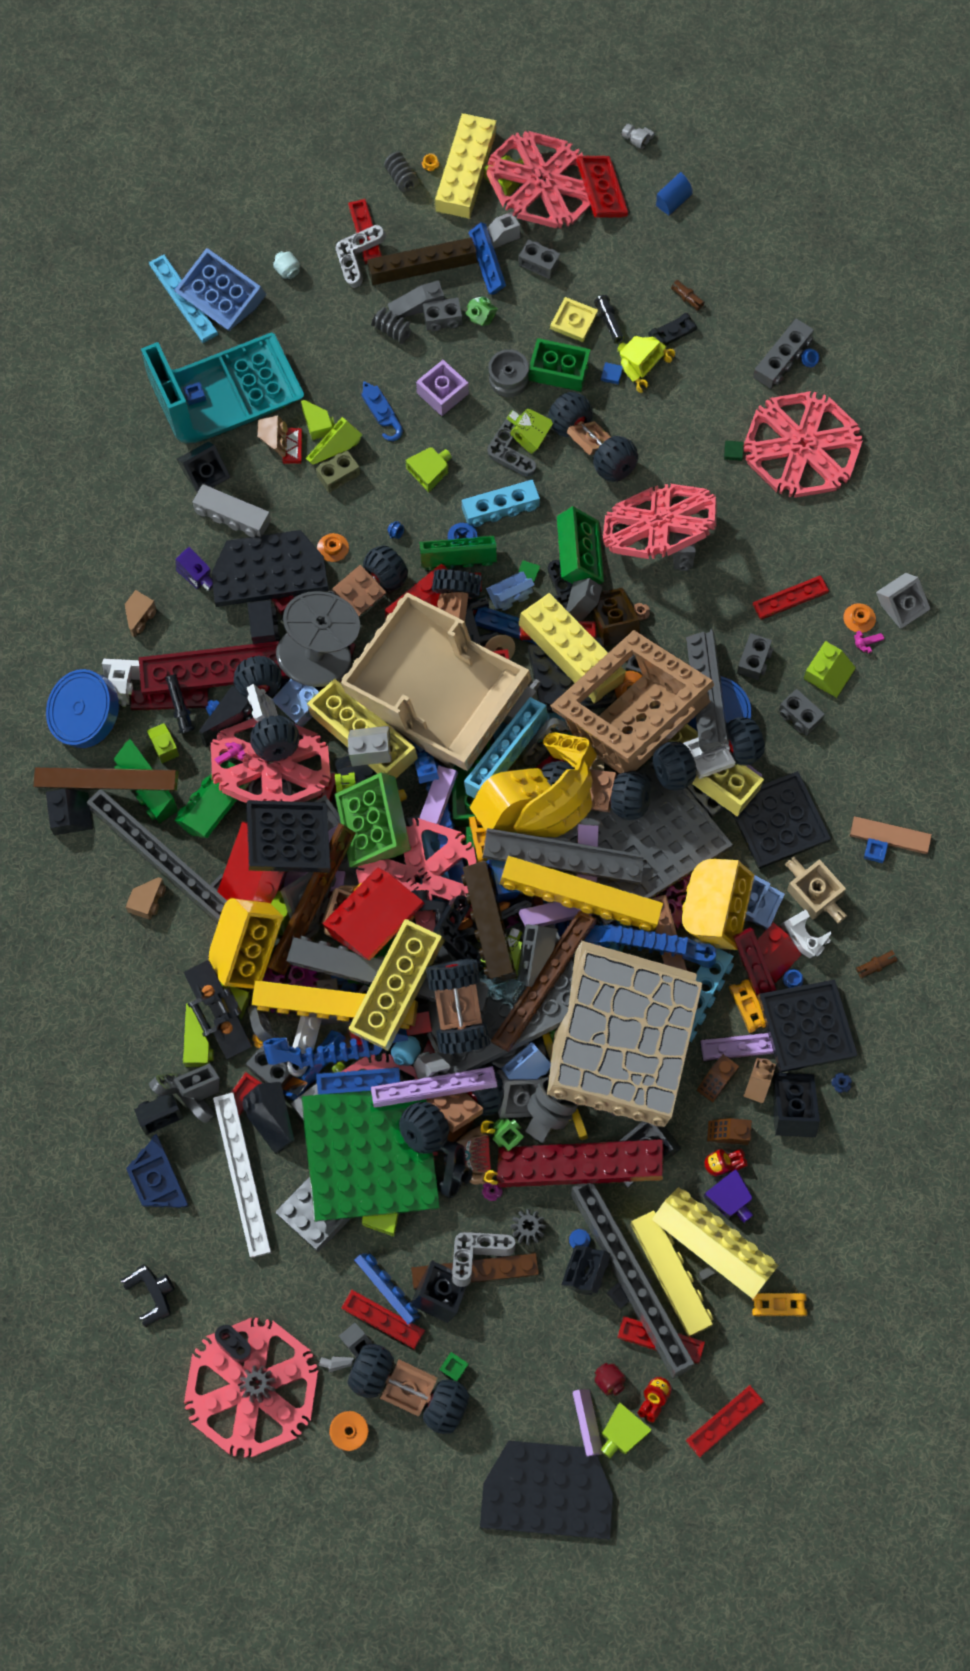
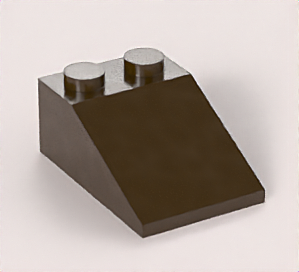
[591,587,640,646]

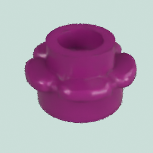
[482,1183,502,1201]

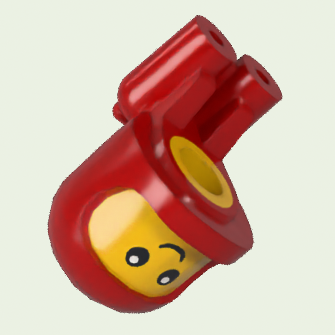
[704,1149,748,1176]
[637,1377,672,1422]

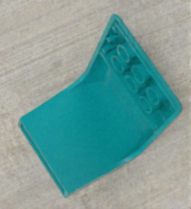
[141,333,304,444]

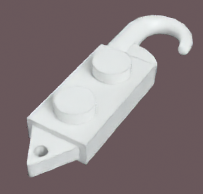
[287,1013,321,1077]

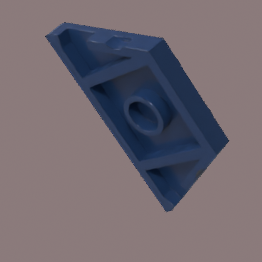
[126,1134,188,1208]

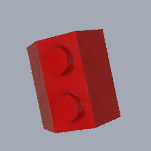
[757,922,802,983]

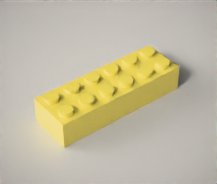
[435,113,496,219]
[519,593,626,704]
[307,679,418,778]
[668,724,764,816]
[349,919,444,1051]
[652,1187,779,1299]

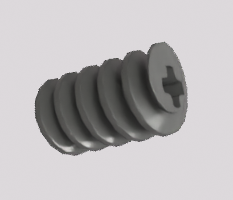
[384,151,419,192]
[371,307,411,344]

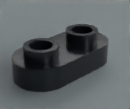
[215,1325,251,1362]

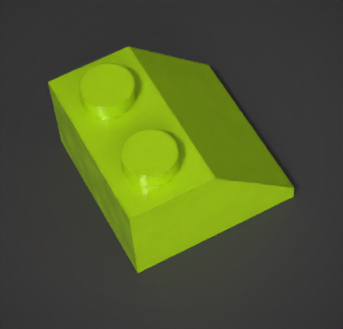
[804,641,856,698]

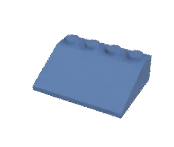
[174,248,267,331]

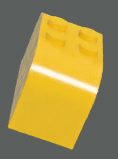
[470,768,551,833]
[682,859,755,950]
[209,898,283,989]

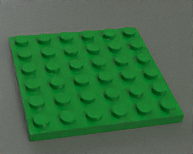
[301,1091,439,1222]

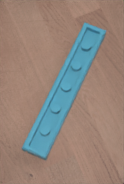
[149,255,218,343]

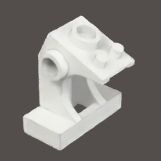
[102,659,140,707]
[780,910,831,958]

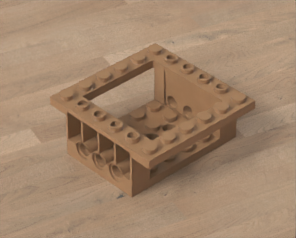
[550,630,714,774]

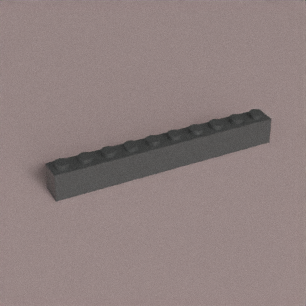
[87,789,227,923]
[287,936,491,1014]
[571,1183,694,1379]

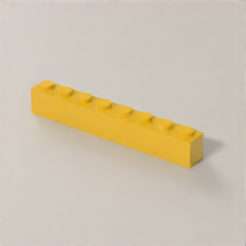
[499,856,663,932]
[252,980,418,1029]

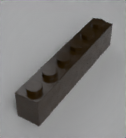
[367,237,477,286]
[461,860,518,985]

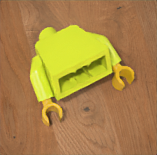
[618,336,675,393]

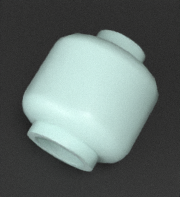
[273,252,300,279]

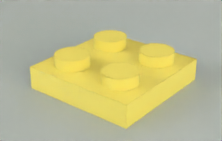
[550,297,598,342]

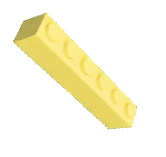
[631,1211,713,1337]

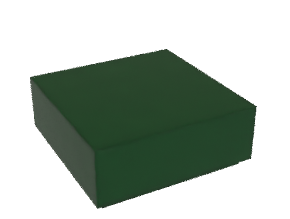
[724,440,744,461]

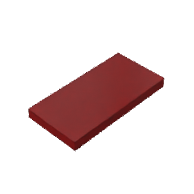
[576,156,629,218]

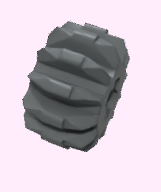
[510,1209,546,1245]
[239,1366,276,1403]

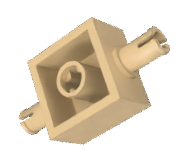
[785,857,847,924]

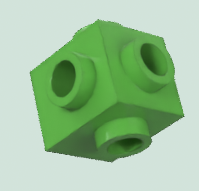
[466,297,498,326]
[492,1118,524,1151]

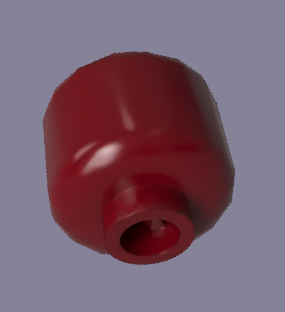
[594,1363,626,1396]

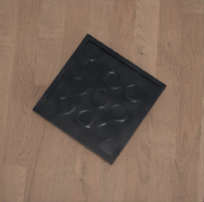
[528,638,617,713]
[731,771,831,869]
[246,800,330,873]
[757,979,858,1073]

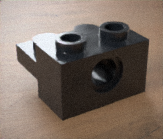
[561,1245,611,1296]

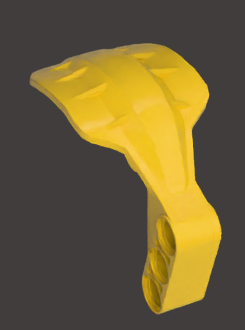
[513,732,597,838]

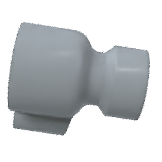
[621,123,655,149]

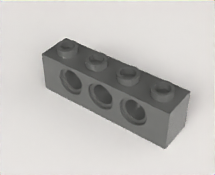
[753,319,814,389]

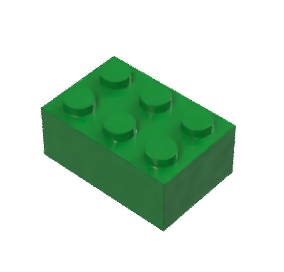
[529,338,591,392]

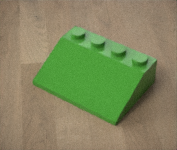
[335,772,411,868]

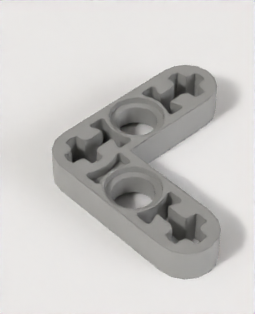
[336,225,386,288]
[452,1232,516,1287]

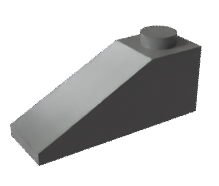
[388,281,444,319]
[516,924,557,987]

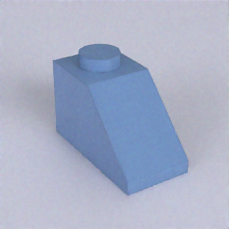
[501,1042,551,1079]

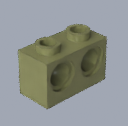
[316,450,360,493]

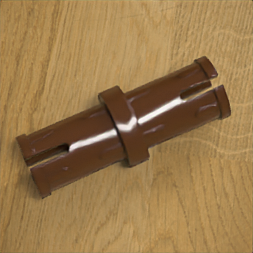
[671,280,705,311]
[856,950,897,979]

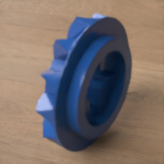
[448,523,477,540]

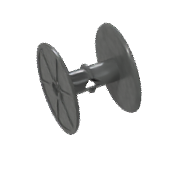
[276,591,360,687]

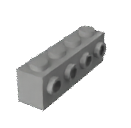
[192,484,271,537]

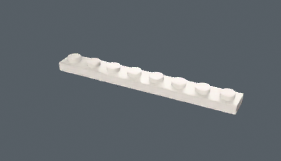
[213,1093,271,1258]

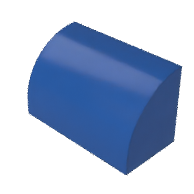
[656,172,693,216]

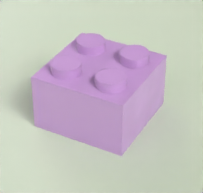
[416,360,468,416]

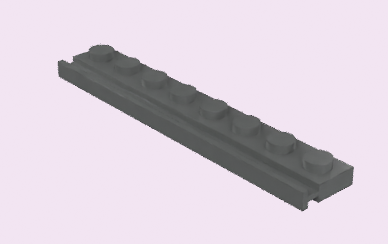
[686,629,729,752]
[482,828,644,885]

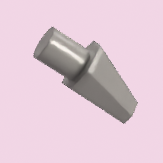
[319,1356,354,1372]

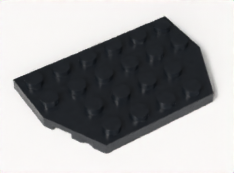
[211,530,329,607]
[480,1440,613,1540]

